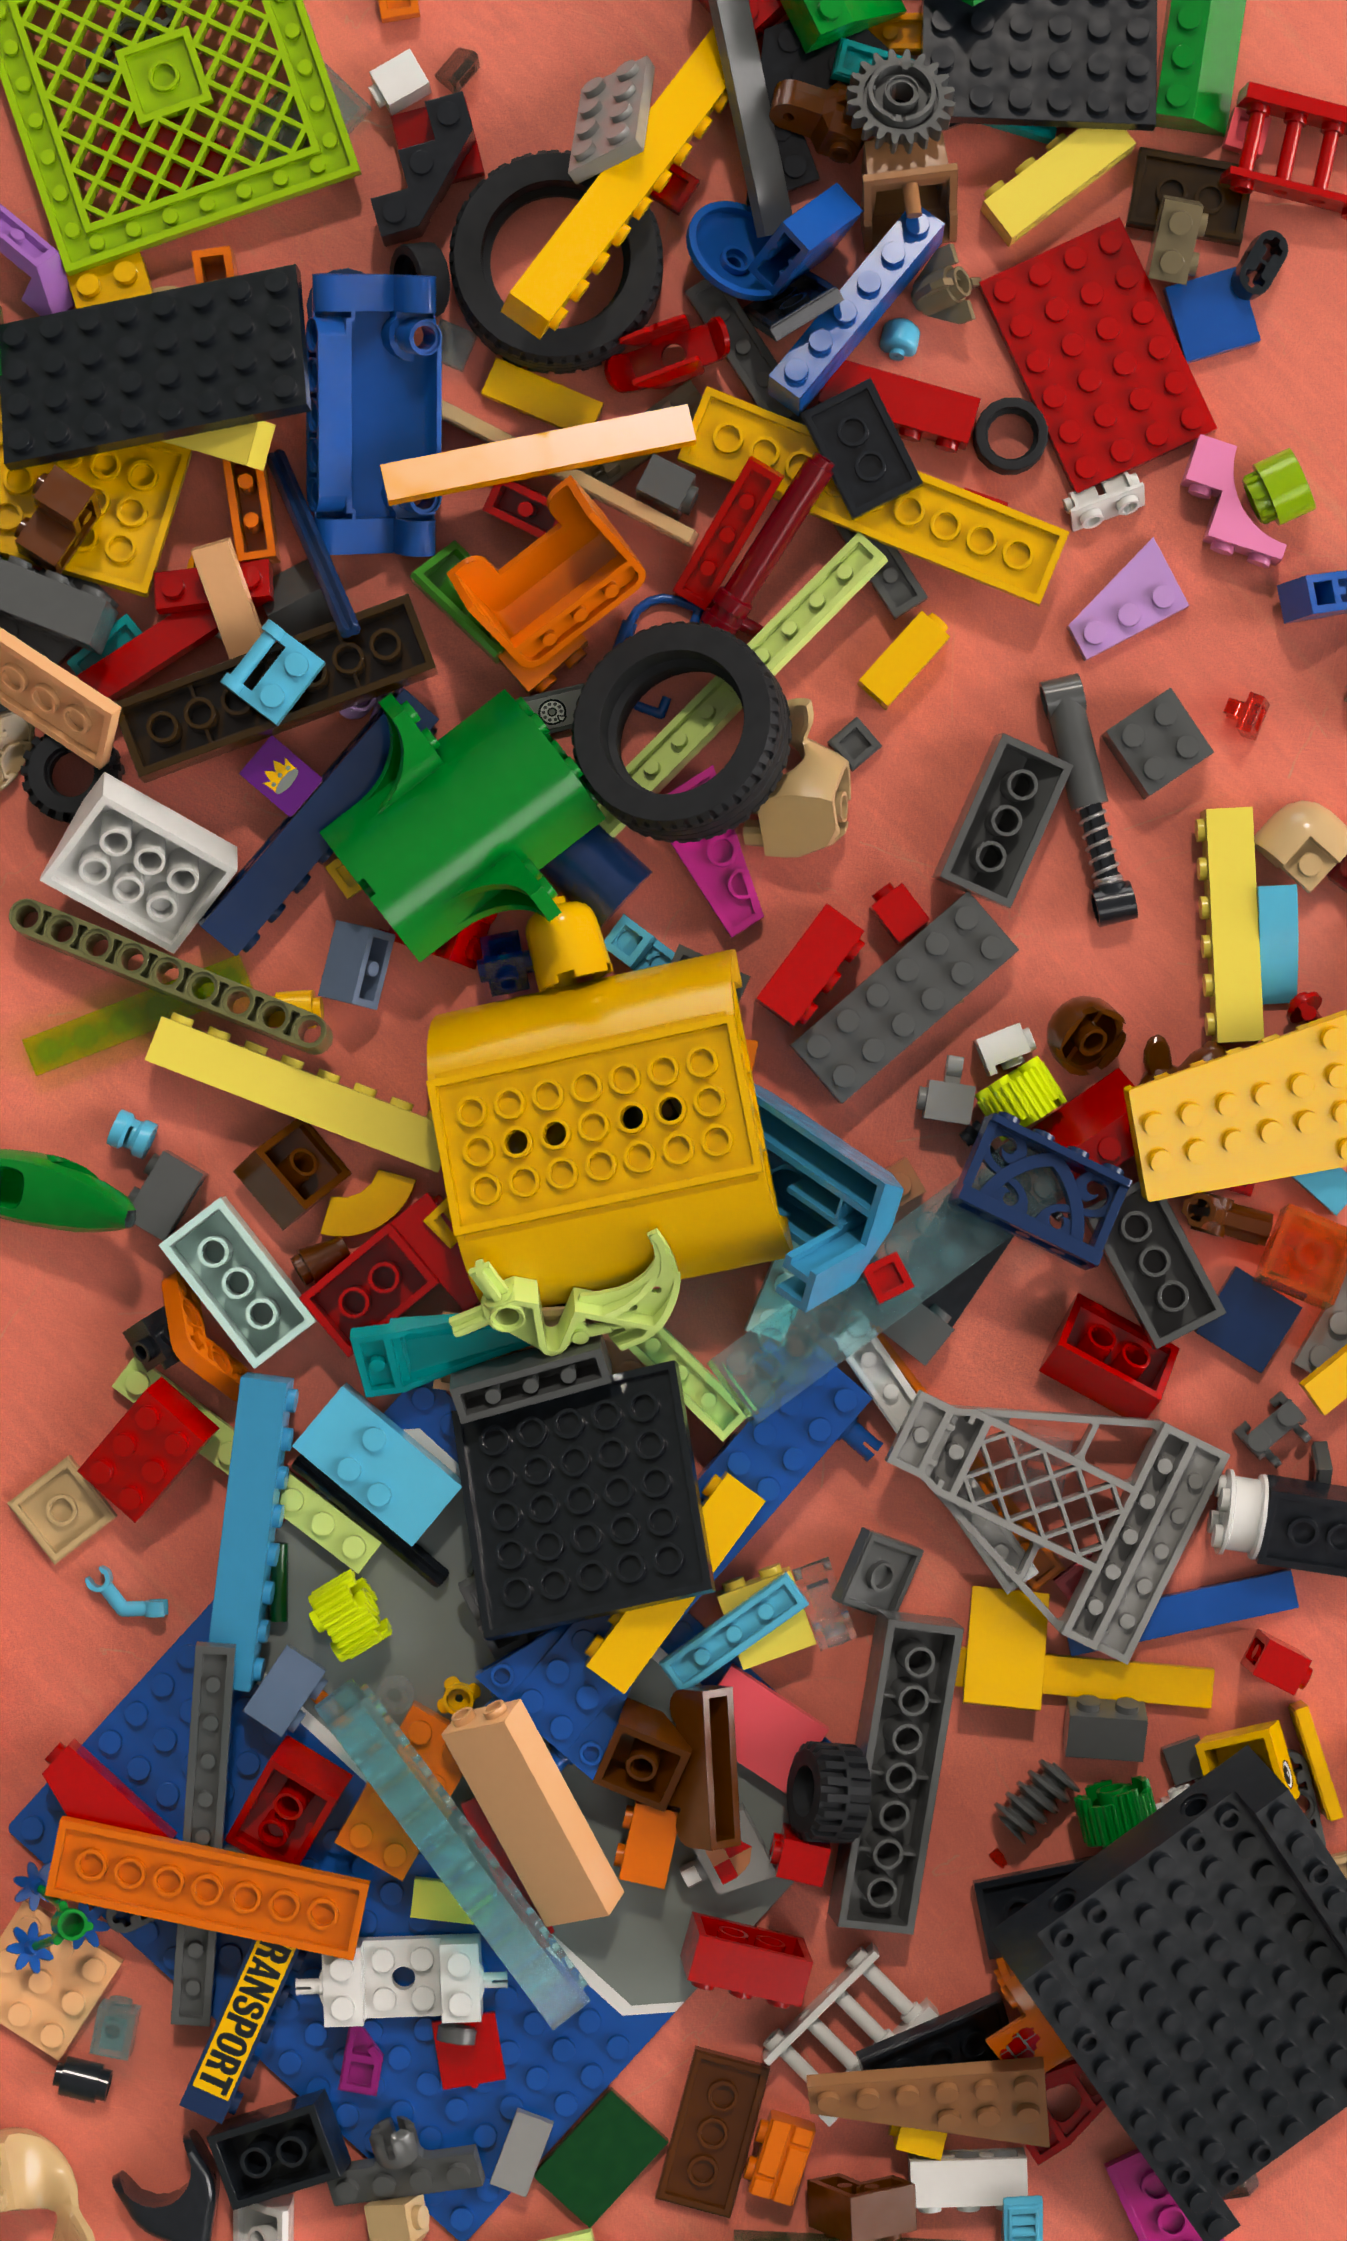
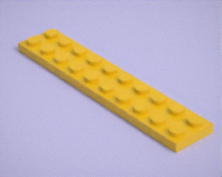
[677,386,1069,606]

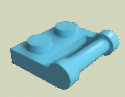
[220,619,326,726]

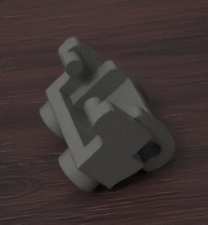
[1233,1391,1312,1469]

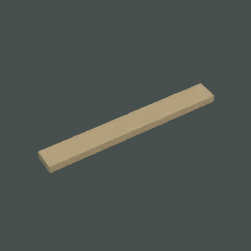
[442,400,699,548]

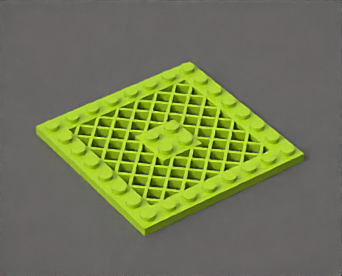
[0,0,362,276]

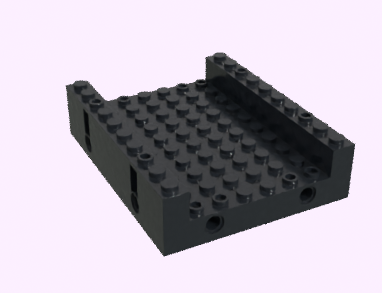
[987,1745,1347,2241]

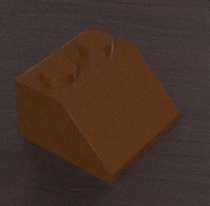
[233,1119,352,1230]
[592,1697,693,1812]

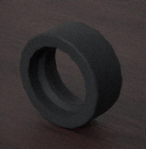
[389,242,450,317]
[973,398,1048,475]

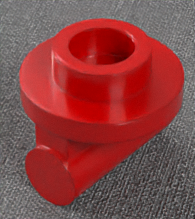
[1287,992,1323,1023]

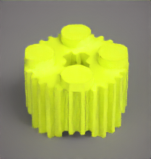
[975,1055,1067,1142]
[308,1568,392,1662]

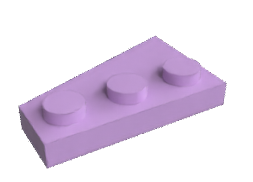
[1067,537,1189,661]

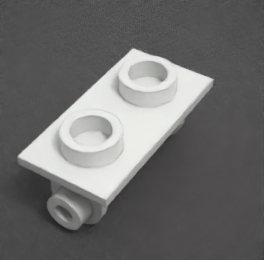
[1062,471,1145,532]

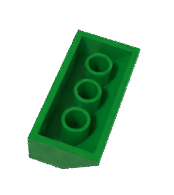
[1155,0,1246,137]

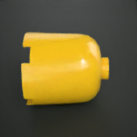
[525,896,614,992]

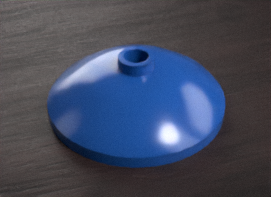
[686,201,788,301]

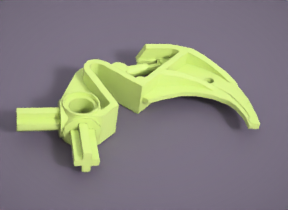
[449,1228,681,1356]

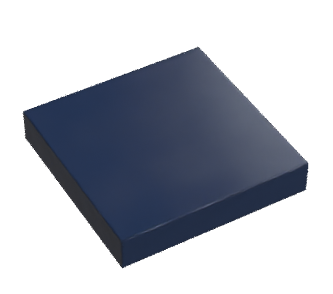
[1194,1266,1302,1373]

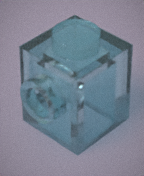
[89,1995,142,2061]

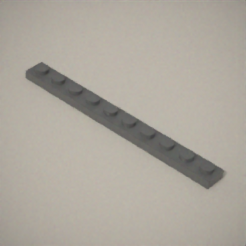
[685,279,928,620]
[171,1641,236,2027]

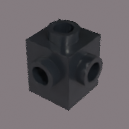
[123,1306,180,1372]

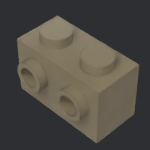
[1145,194,1209,285]

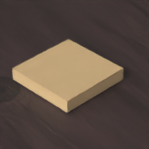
[7,1455,118,1565]

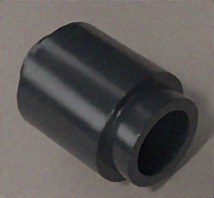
[53,2056,113,2103]

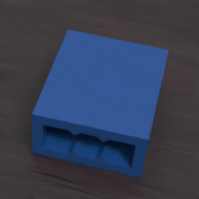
[748,183,864,297]

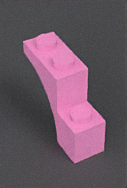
[1180,434,1287,568]

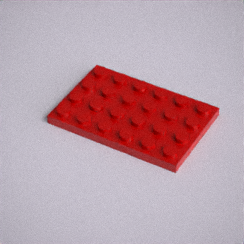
[979,217,1217,494]

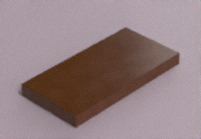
[655,2045,770,2218]

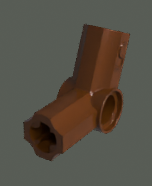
[1181,1192,1274,1246]

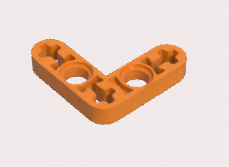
[162,1270,250,1402]

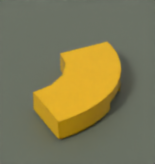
[321,1169,417,1237]

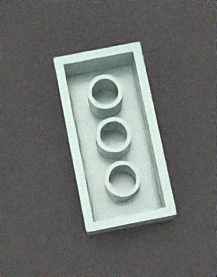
[158,1196,317,1369]

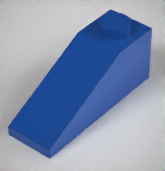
[1277,570,1347,624]

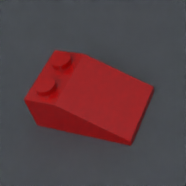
[225,1735,354,1865]

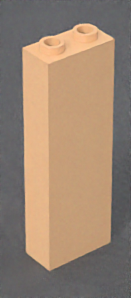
[441,1699,624,1927]

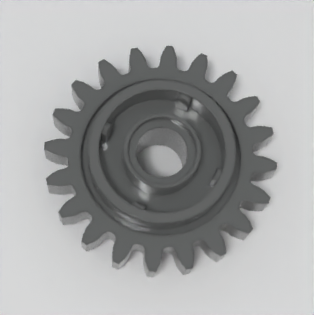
[845,49,955,154]

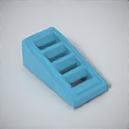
[1001,2195,1043,2241]

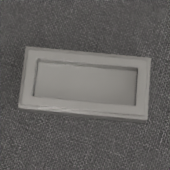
[490,2107,554,2197]

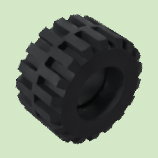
[21,734,125,824]
[786,1741,871,1844]

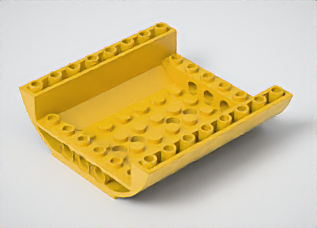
[426,949,793,1307]

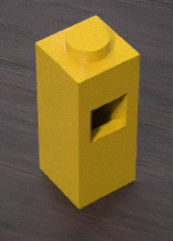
[857,610,950,710]

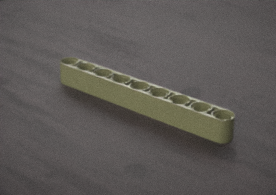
[9,898,333,1055]

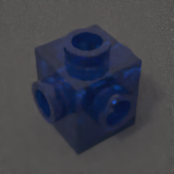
[477,930,534,997]

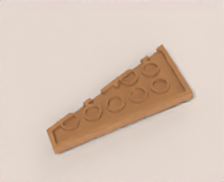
[807,2057,1050,2148]

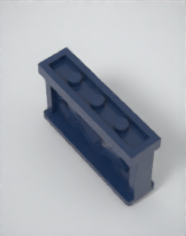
[947,1111,1133,1270]

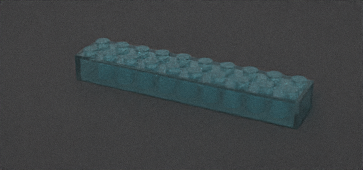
[707,1140,1064,1427]
[314,1678,591,2030]

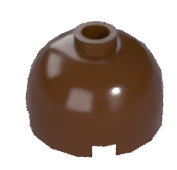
[1047,996,1126,1076]

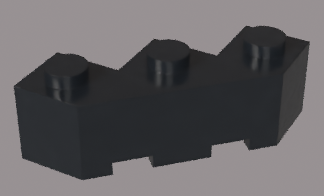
[371,91,476,247]

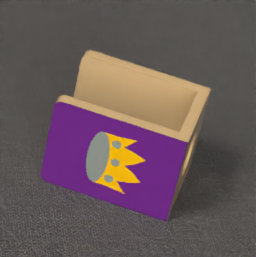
[239,735,323,817]

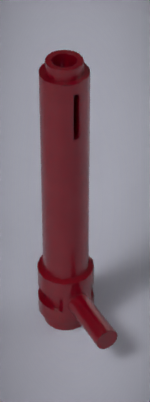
[700,452,835,638]

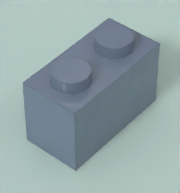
[318,920,395,1010]
[243,1643,328,1737]

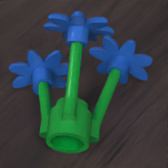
[6,1862,111,1974]

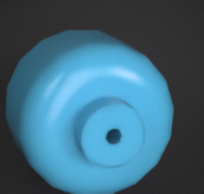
[879,318,920,361]

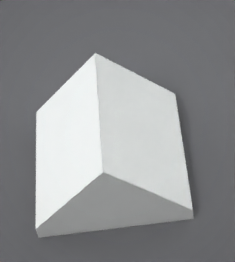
[233,2194,294,2241]

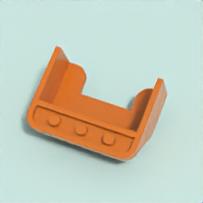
[446,475,646,668]

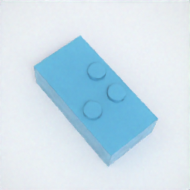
[292,1382,462,1546]

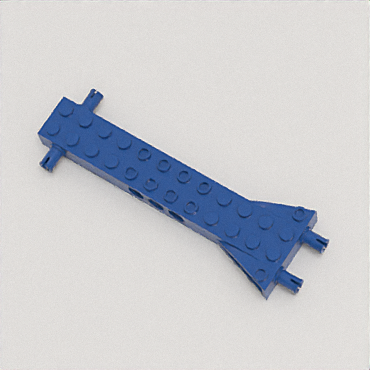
[475,1341,883,1780]

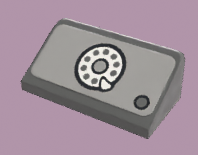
[514,683,585,734]

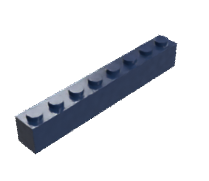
[198,688,439,956]

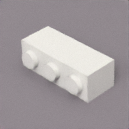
[908,2148,1028,2214]

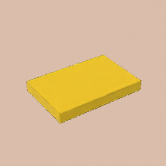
[962,1586,1050,1712]

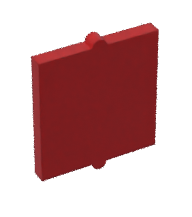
[432,2011,507,2090]

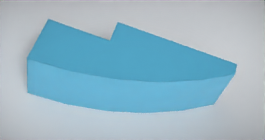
[1257,884,1299,1005]

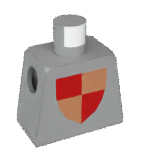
[679,1802,776,1895]

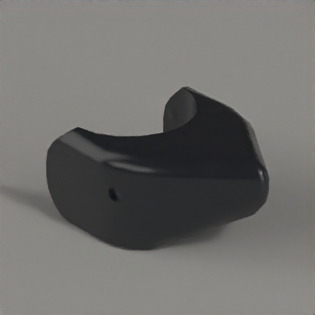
[112,2129,220,2241]

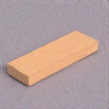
[191,537,263,660]

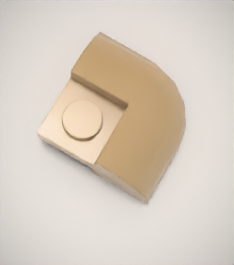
[1254,800,1347,893]

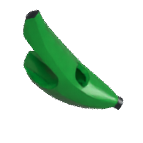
[0,1149,136,1233]

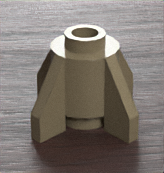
[911,244,982,324]

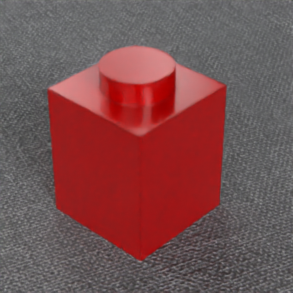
[869,882,930,945]

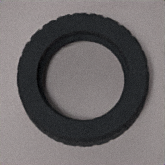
[449,150,663,374]
[571,621,792,843]

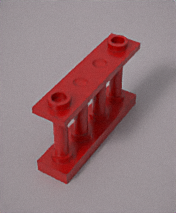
[1219,81,1347,220]

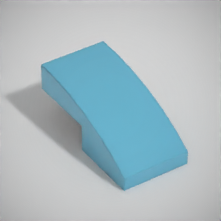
[604,914,675,971]

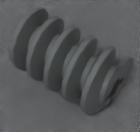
[994,1759,1081,1844]

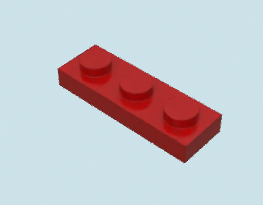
[154,559,274,615]

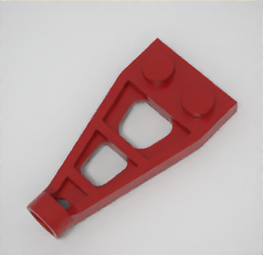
[1024,2059,1107,2166]

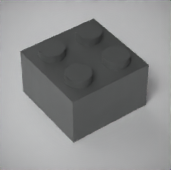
[1101,688,1214,800]

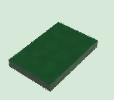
[534,2087,668,2228]

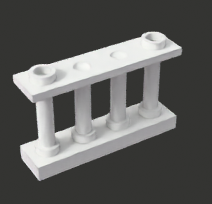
[762,1943,940,2127]

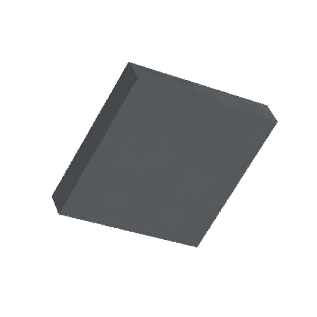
[831,1527,924,1615]

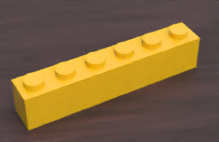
[584,1471,766,1694]

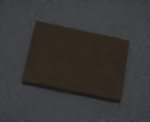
[1125,147,1255,246]

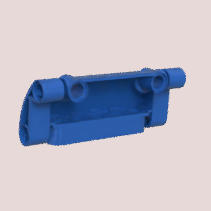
[306,273,443,557]

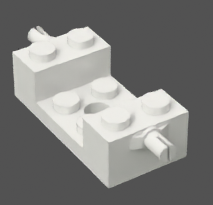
[295,1933,508,2028]

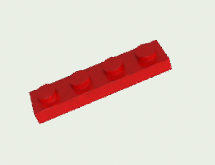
[672,456,784,611]

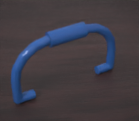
[612,594,704,719]

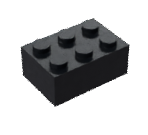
[207,2088,351,2210]

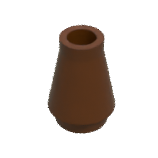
[290,1236,350,1286]

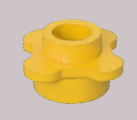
[437,1676,481,1715]

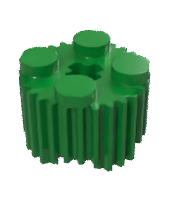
[1074,1776,1157,1849]

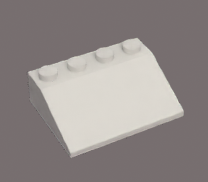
[40,772,238,954]

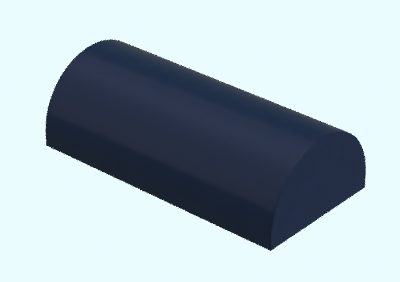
[539,824,653,928]

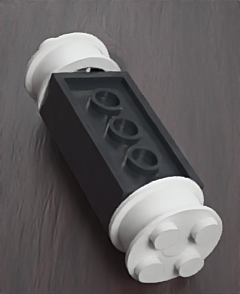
[1207,1469,1347,1577]

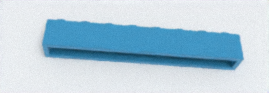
[209,1372,299,1692]

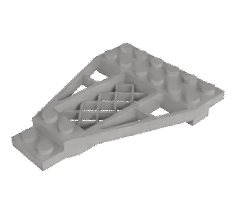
[885,1390,1230,1665]

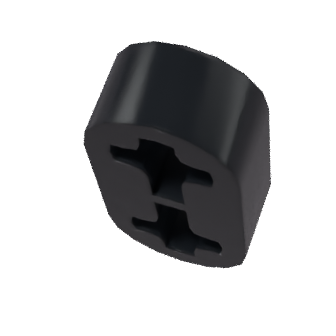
[1231,230,1288,300]

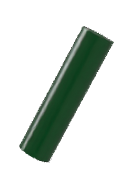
[268,1542,288,1622]

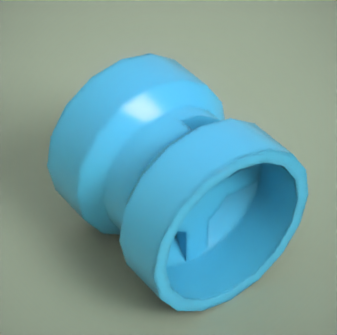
[107,1109,158,1159]

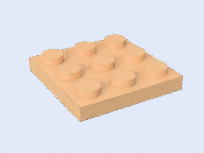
[0,1898,124,2061]

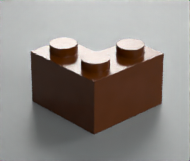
[14,465,101,575]
[807,2173,917,2241]

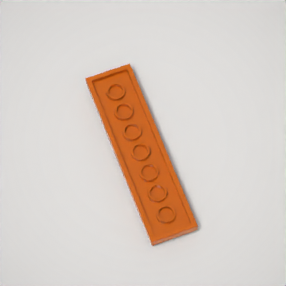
[45,1816,370,1961]

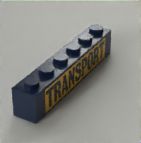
[179,1940,308,2124]

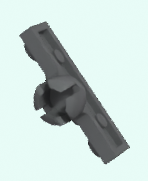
[327,2116,485,2206]

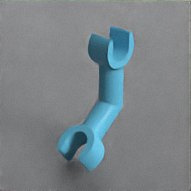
[85,1565,168,1618]

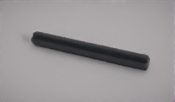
[292,1453,449,1588]

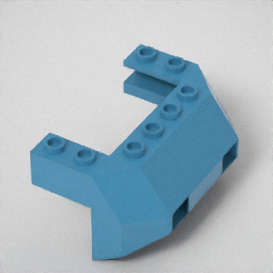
[754,1083,904,1313]

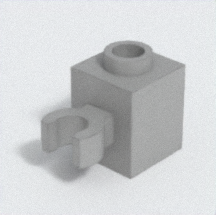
[916,1055,976,1125]

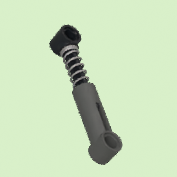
[1039,673,1139,927]

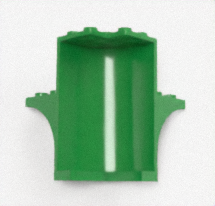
[319,689,606,962]

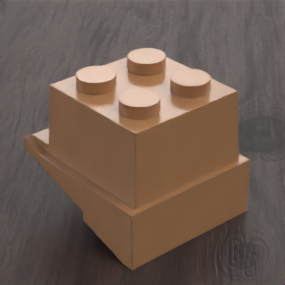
[860,132,958,253]

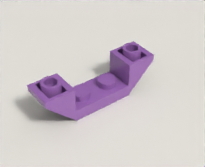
[0,204,75,316]

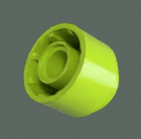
[1242,448,1316,526]

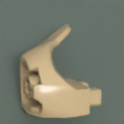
[743,698,851,858]
[0,2127,95,2241]

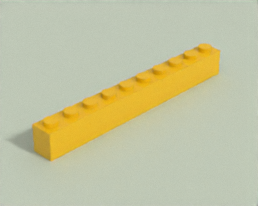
[500,26,729,340]

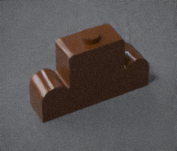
[668,1685,741,1851]

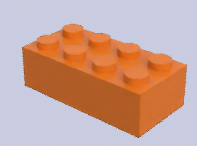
[334,1700,463,1881]

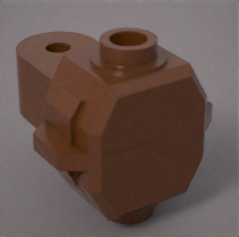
[769,79,866,164]

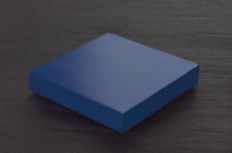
[1163,266,1261,364]

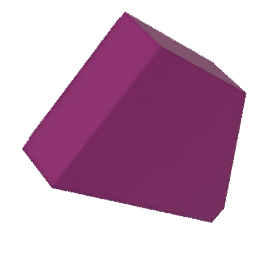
[338,2026,384,2096]

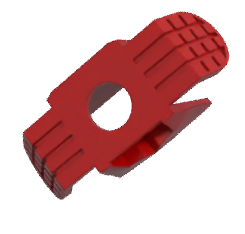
[604,314,730,393]

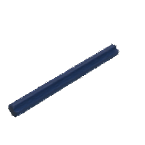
[266,449,361,638]

